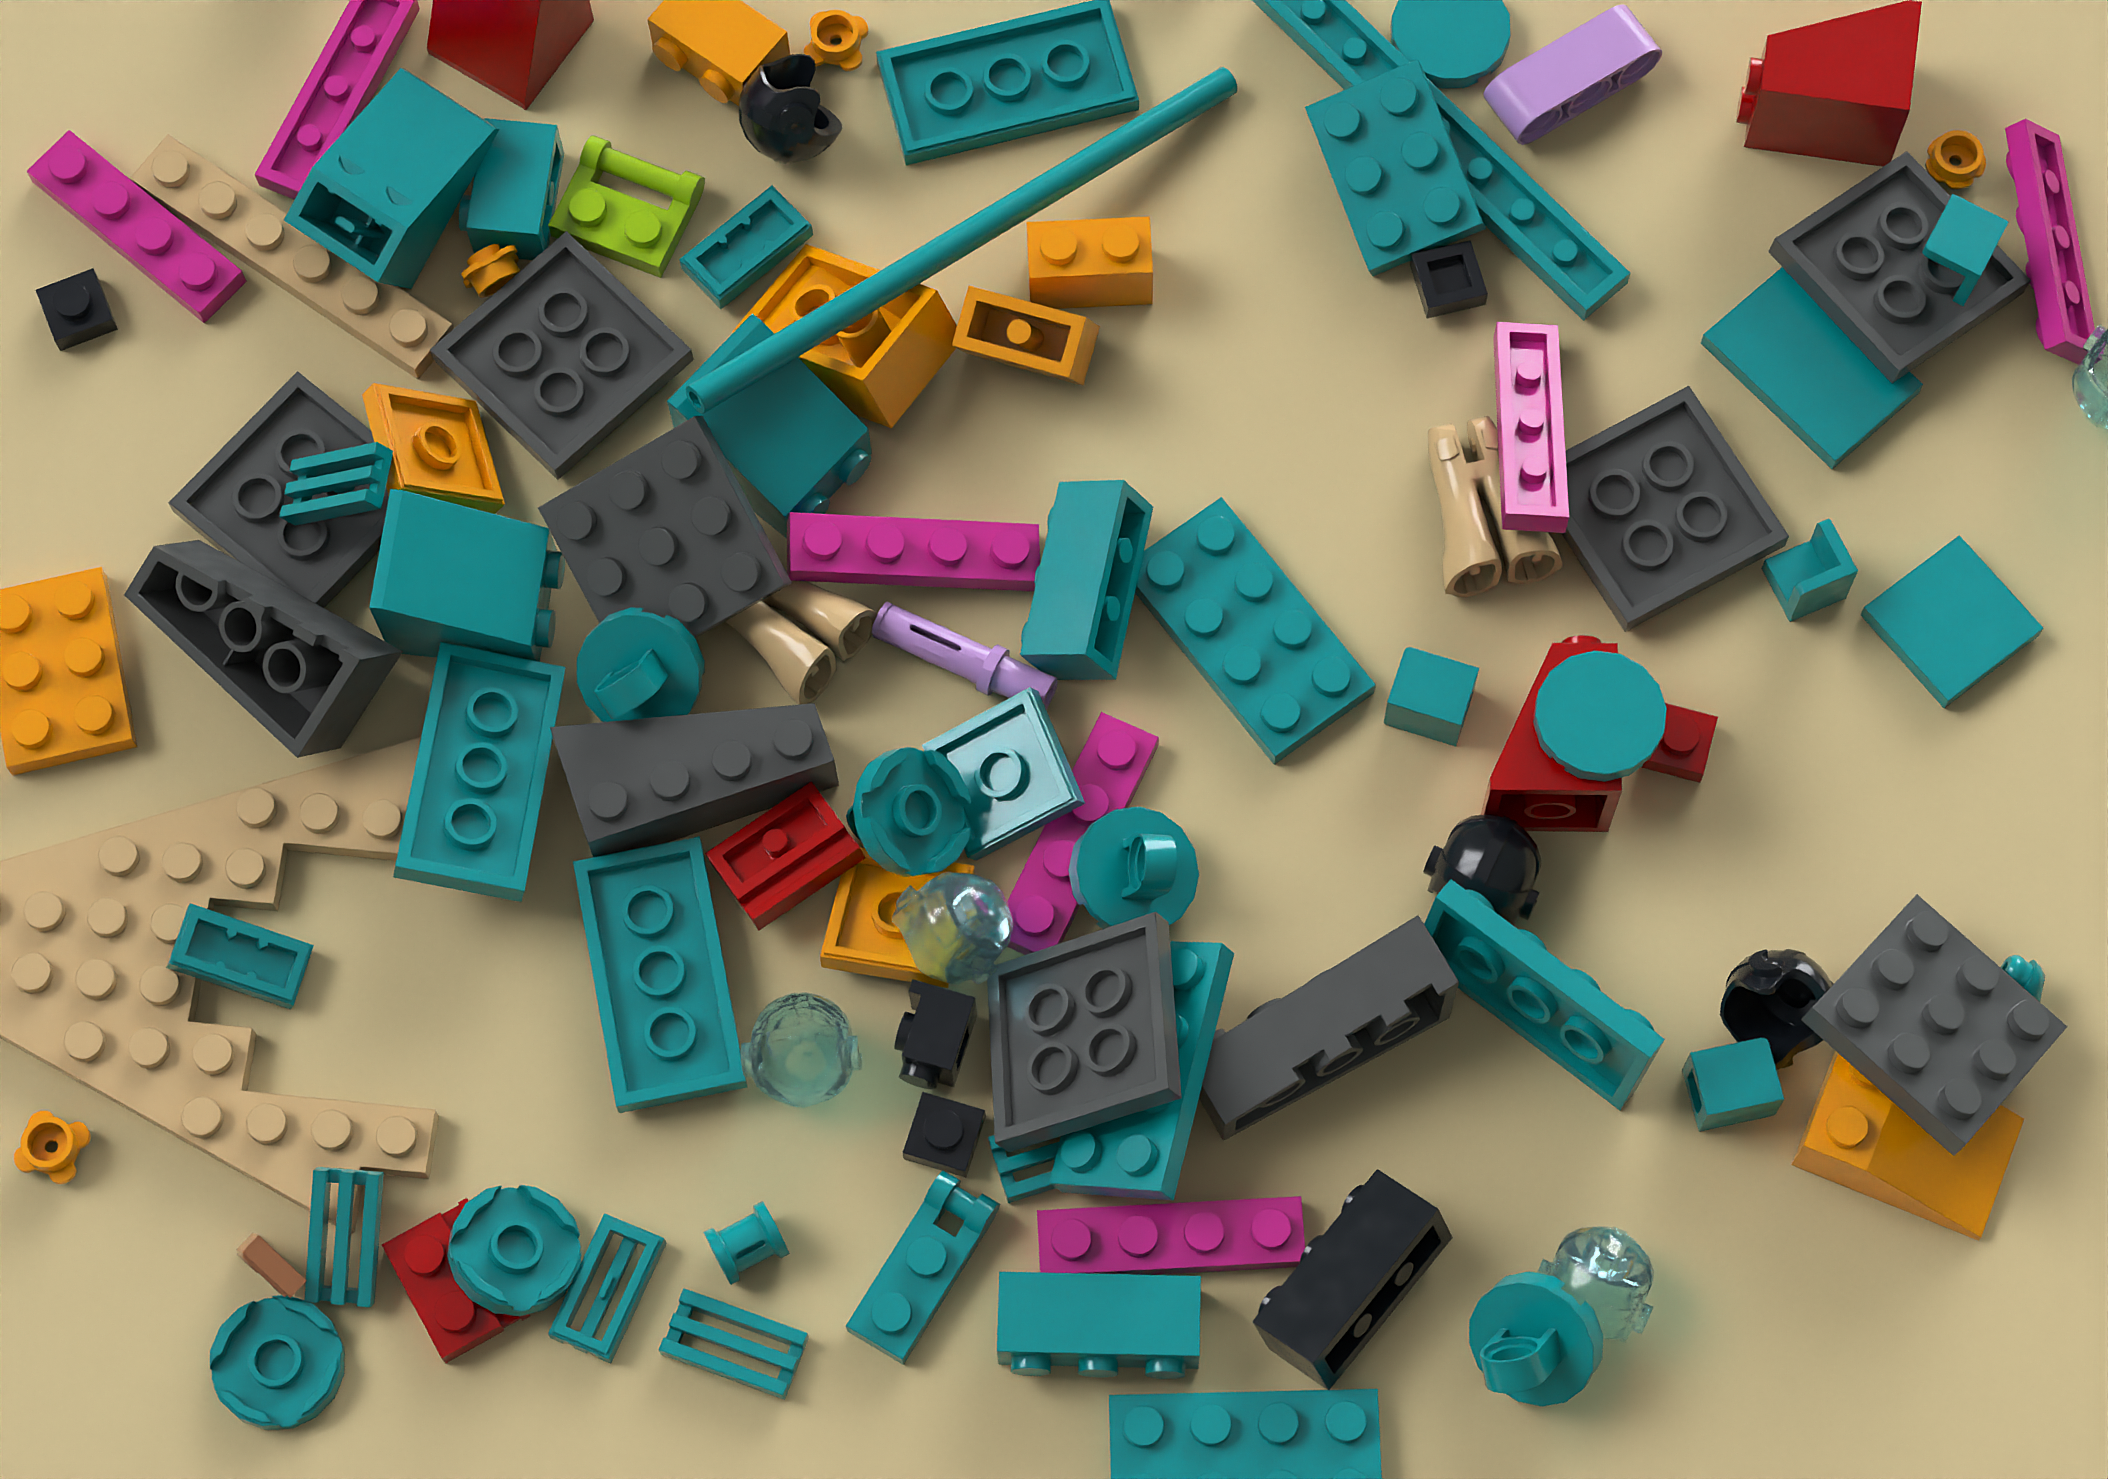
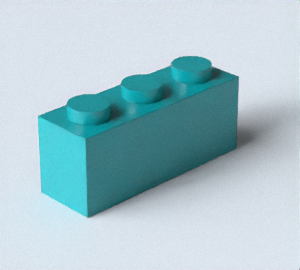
[1020,480,1154,680]
[997,1272,1201,1379]

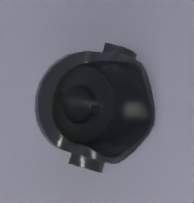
[739,54,842,164]
[1423,814,1541,926]
[1720,949,1834,1070]

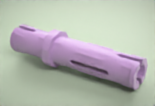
[872,601,1058,709]

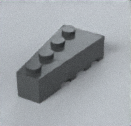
[124,540,403,758]
[550,703,839,857]
[1199,915,1459,1141]

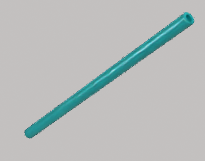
[685,67,1238,414]

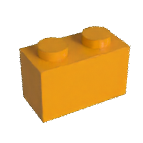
[647,0,791,106]
[1026,216,1153,309]
[952,286,1100,386]

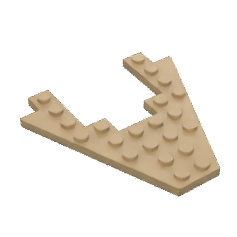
[0,737,439,1233]

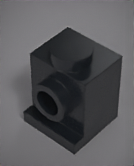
[894,979,977,1089]

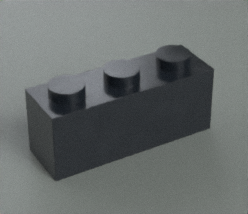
[1252,1169,1453,1391]

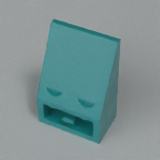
[284,68,499,289]

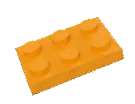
[0,567,137,776]

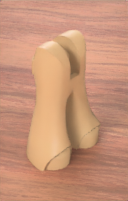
[1428,416,1562,597]
[725,568,877,705]

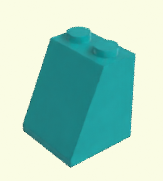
[667,313,872,538]
[369,489,565,662]

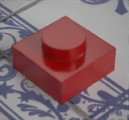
[1641,703,1718,783]

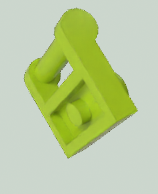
[548,135,705,278]

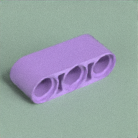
[1483,4,1662,145]

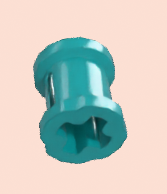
[703,1201,790,1285]

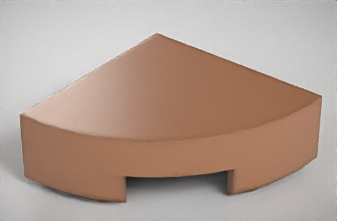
[236,1233,307,1298]

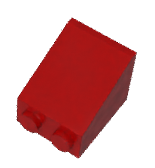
[427,0,594,110]
[1736,0,1922,167]
[1481,635,1622,832]

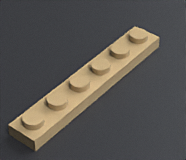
[130,134,454,379]

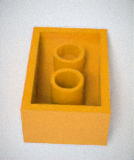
[732,244,957,429]
[1791,1051,2024,1241]

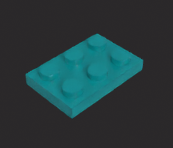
[1305,59,1486,276]

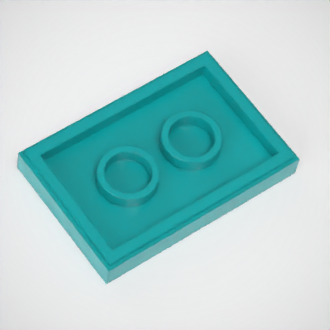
[1701,267,1923,469]

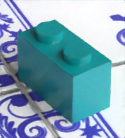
[459,118,564,260]

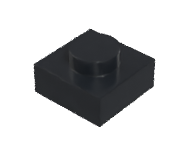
[1410,240,1488,319]
[36,268,118,351]
[903,1092,986,1178]

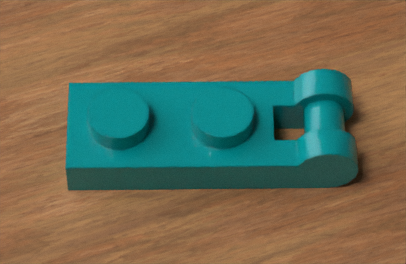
[846,1170,1000,1365]

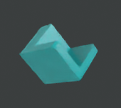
[1922,194,2009,306]
[1761,519,1858,622]
[1384,647,1479,746]
[1682,1037,1784,1132]

